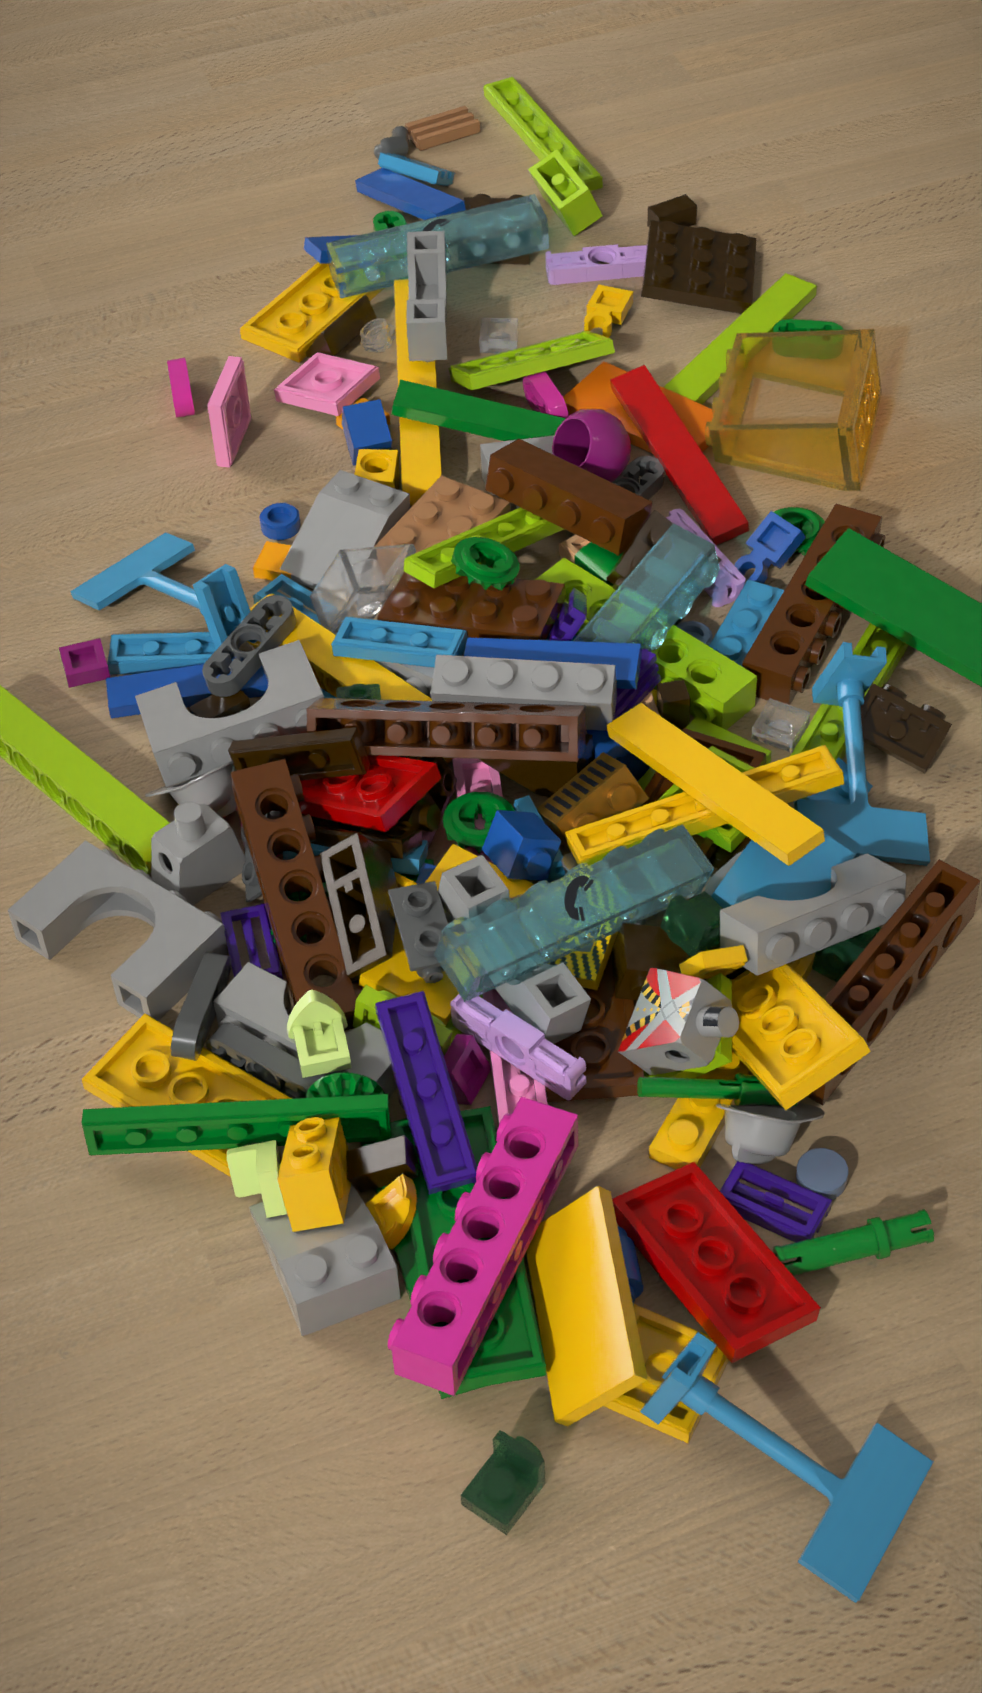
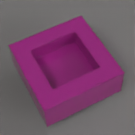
[59,638,110,688]
[444,1034,491,1105]

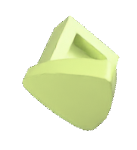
[287,990,352,1078]

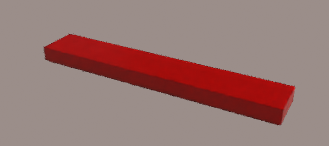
[610,365,749,546]

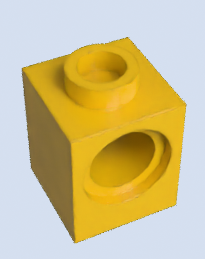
[354,449,400,490]

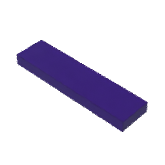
[375,991,477,1195]

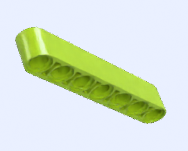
[0,685,170,875]

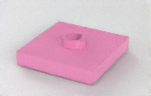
[274,352,380,416]
[207,356,251,468]

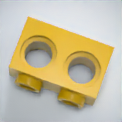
[277,1117,351,1232]

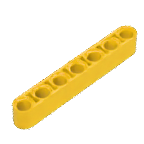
[247,594,453,764]

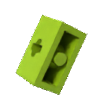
[528,149,603,236]

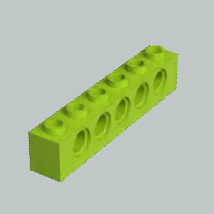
[535,558,757,730]

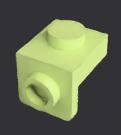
[227,1140,287,1218]

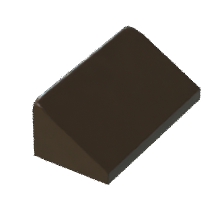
[305,295,377,358]

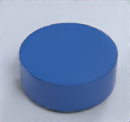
[260,503,301,540]

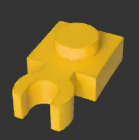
[584,284,633,338]

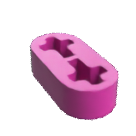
[167,358,195,418]
[523,371,569,418]

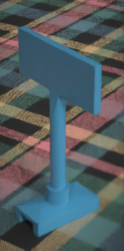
[70,532,257,650]
[793,642,930,866]
[640,1332,934,1603]

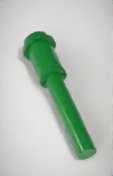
[637,1073,798,1108]

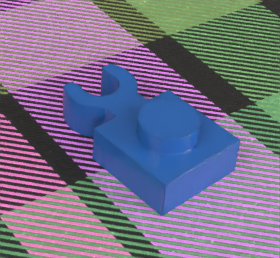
[734,511,806,584]

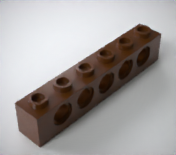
[742,504,885,707]
[307,698,586,762]
[231,759,363,1031]
[807,859,981,1105]

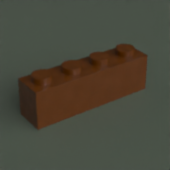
[485,439,653,555]

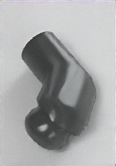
[374,126,409,160]

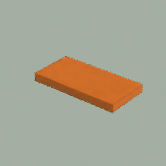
[563,361,730,454]

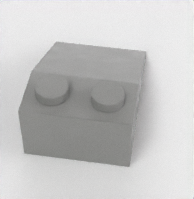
[280,470,410,602]
[249,1183,401,1337]

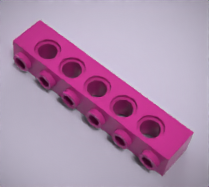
[387,1096,579,1396]

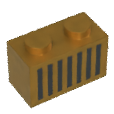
[537,752,649,851]

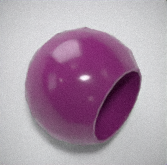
[552,409,631,482]

